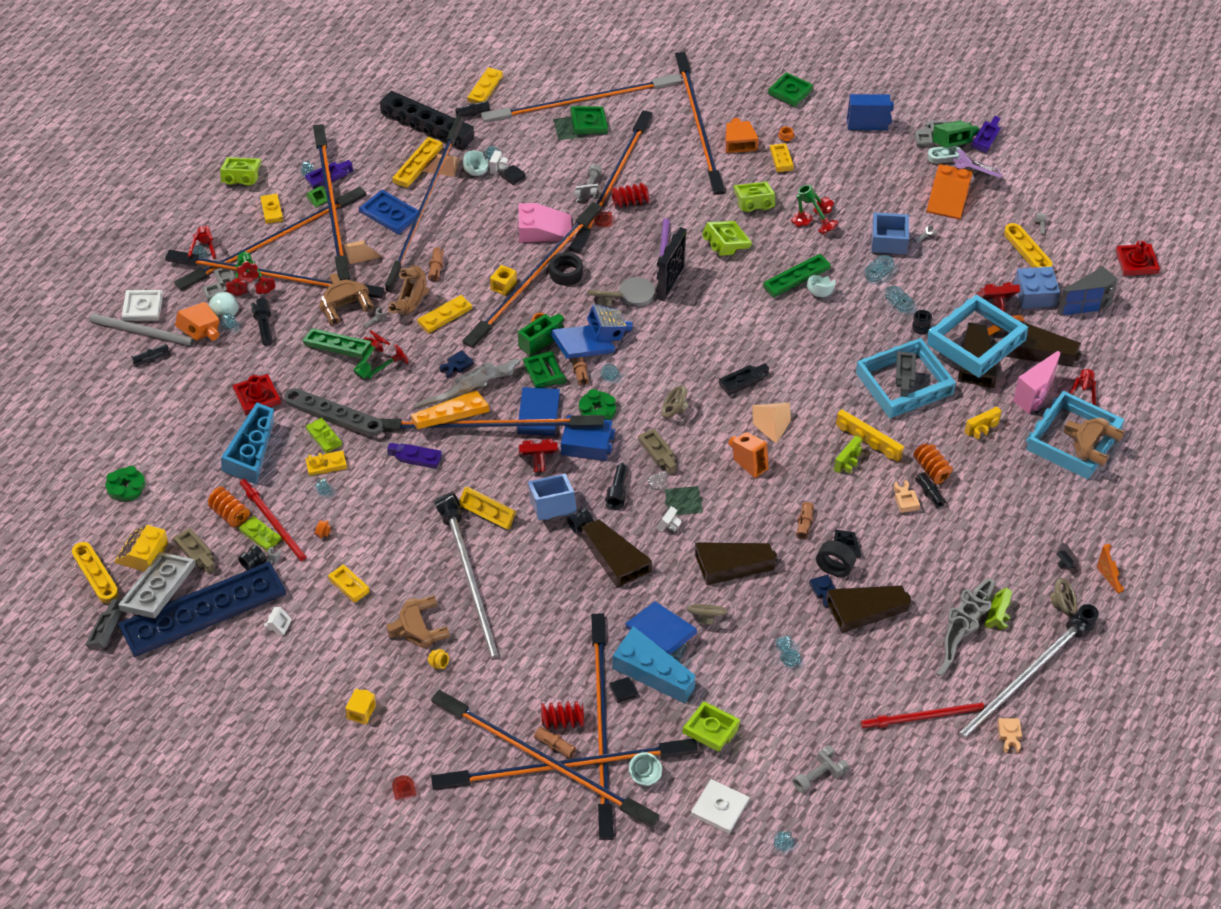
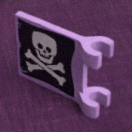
[953,149,1002,178]

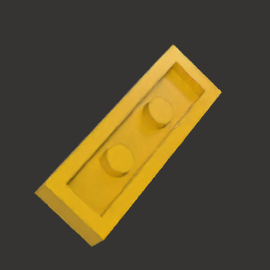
[467,67,503,104]
[417,295,472,334]
[459,487,517,529]

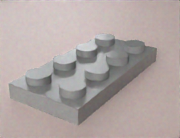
[118,552,196,618]

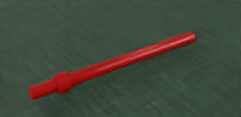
[239,479,306,561]
[861,702,984,729]

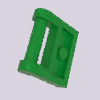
[523,351,567,388]

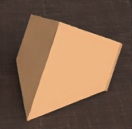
[422,154,461,177]
[343,240,382,264]
[752,402,791,443]

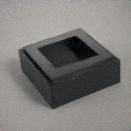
[501,165,525,185]
[609,677,637,703]

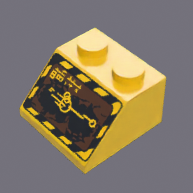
[114,525,169,572]

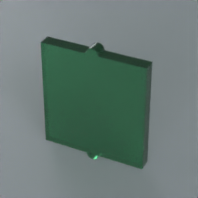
[553,116,586,140]
[664,486,703,515]

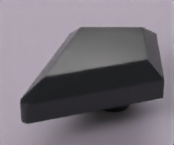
[834,529,861,558]
[1056,543,1079,569]

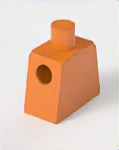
[725,118,758,153]
[175,302,220,341]
[728,432,769,478]

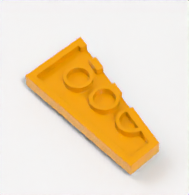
[411,390,489,429]

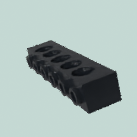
[380,90,474,150]

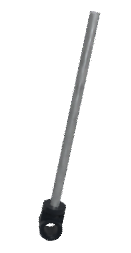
[434,491,499,659]
[959,604,1099,739]

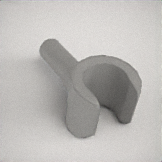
[1035,213,1046,235]
[914,225,938,243]
[363,307,386,328]
[265,547,280,563]

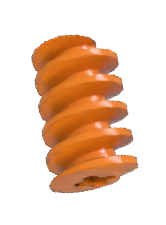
[913,444,953,484]
[208,486,250,527]

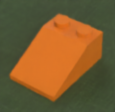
[926,164,973,220]

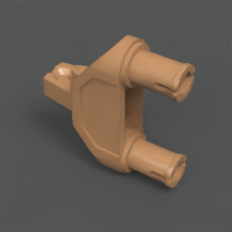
[388,265,430,315]
[319,273,374,325]
[1063,418,1125,467]
[386,594,450,648]

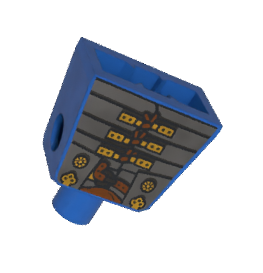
[587,304,633,341]

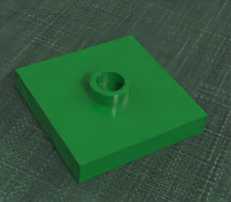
[768,72,814,107]
[570,106,608,134]

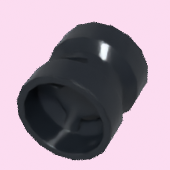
[912,310,932,334]
[567,508,594,534]
[238,545,266,570]

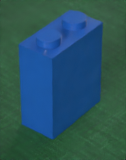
[847,94,894,130]
[561,415,615,461]

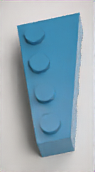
[221,403,274,484]
[612,626,696,704]

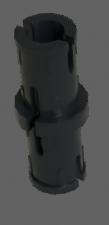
[455,100,490,117]
[131,343,170,367]
[915,472,946,508]

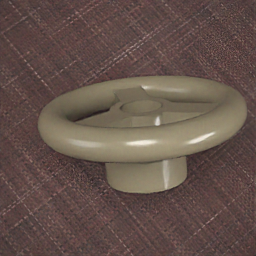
[587,290,623,306]
[661,385,688,419]
[1050,578,1077,617]
[687,604,727,624]

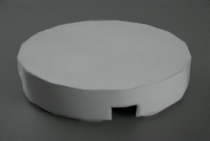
[619,277,655,307]

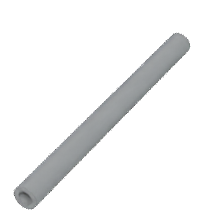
[89,313,194,346]

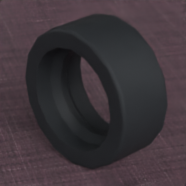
[549,252,583,286]
[816,540,856,578]

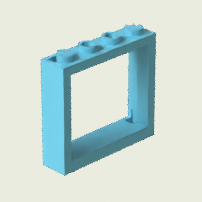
[927,295,1028,378]
[856,338,956,418]
[1026,391,1125,479]

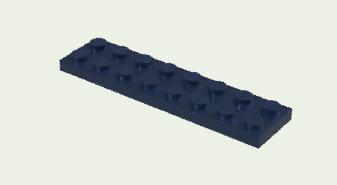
[118,561,286,657]

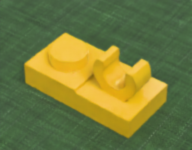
[964,406,1002,439]
[305,450,347,476]

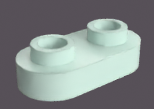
[927,146,960,164]

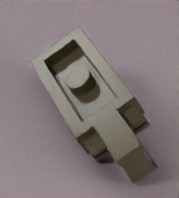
[638,428,676,475]
[173,528,216,574]

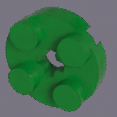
[579,389,616,420]
[105,466,146,502]

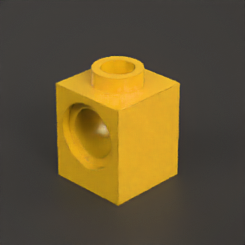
[490,265,517,296]
[345,688,376,725]

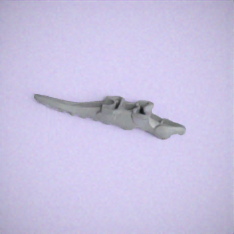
[413,359,520,409]
[937,578,995,676]

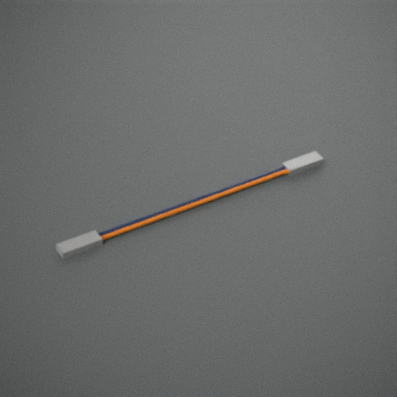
[481,74,682,123]

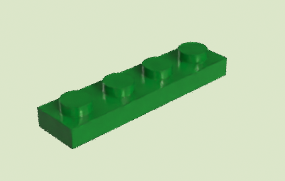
[763,254,831,298]
[302,328,372,359]

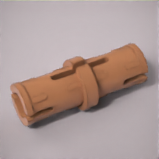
[428,247,444,281]
[572,357,590,385]
[796,502,814,540]
[534,726,577,759]

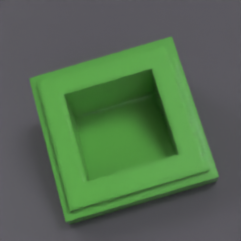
[306,186,327,208]

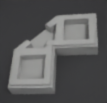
[915,121,947,147]
[202,268,236,302]

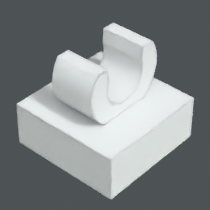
[490,150,508,175]
[656,506,682,532]
[264,607,292,636]

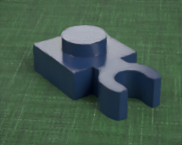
[439,350,473,378]
[809,574,835,608]

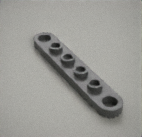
[284,388,383,437]

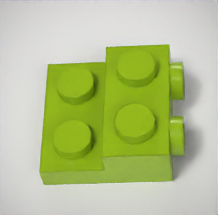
[220,157,261,186]
[734,181,775,212]
[702,221,752,256]
[682,701,740,752]

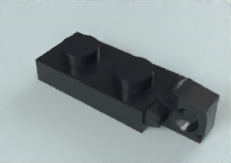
[719,363,769,396]

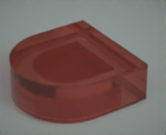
[594,212,612,227]
[392,775,416,800]

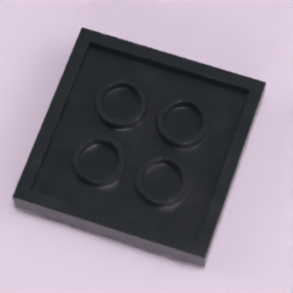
[656,227,687,301]

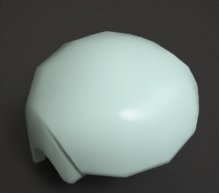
[463,150,488,176]
[807,275,836,298]
[209,292,239,318]
[629,752,662,786]

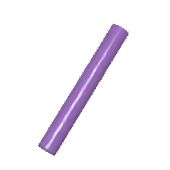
[660,218,670,257]

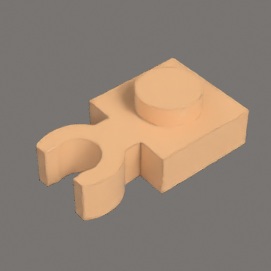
[894,480,920,513]
[997,718,1022,753]

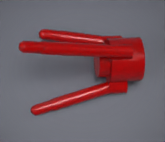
[187,225,216,259]
[1069,369,1096,406]

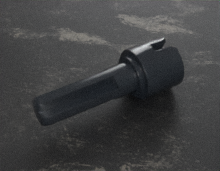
[251,298,272,346]
[605,463,628,510]

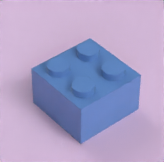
[871,213,909,254]
[1014,267,1060,309]
[528,473,577,520]

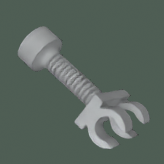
[574,164,602,201]
[792,745,850,793]

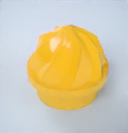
[428,649,449,670]

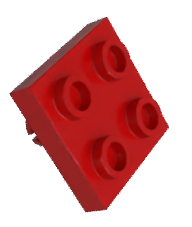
[1115,241,1160,276]
[975,282,1020,313]
[232,374,281,416]
[518,439,558,473]

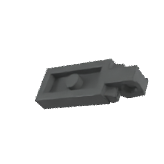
[895,351,916,397]
[85,599,123,650]

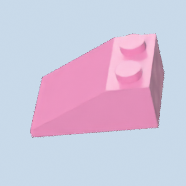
[519,203,572,243]
[1013,351,1060,414]

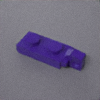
[971,116,1001,153]
[305,160,353,190]
[387,443,442,469]

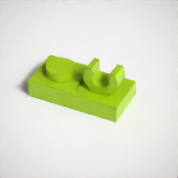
[305,418,342,453]
[834,435,863,474]
[239,516,281,552]
[984,587,1013,630]

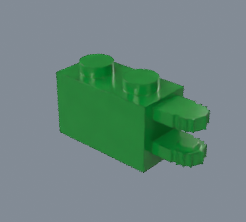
[933,120,980,148]
[518,314,564,356]

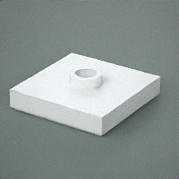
[122,290,163,321]
[691,779,749,834]

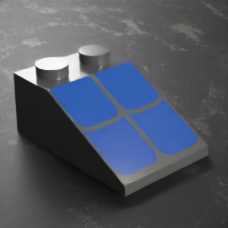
[1057,266,1118,316]

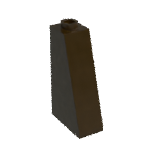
[1005,321,1082,367]
[957,322,997,388]
[582,519,652,588]
[694,542,778,585]
[825,585,911,633]

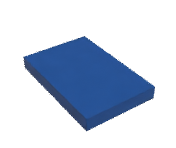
[359,190,419,235]
[550,325,615,359]
[517,387,560,436]
[625,601,697,655]

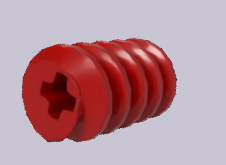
[611,183,649,208]
[541,701,584,730]

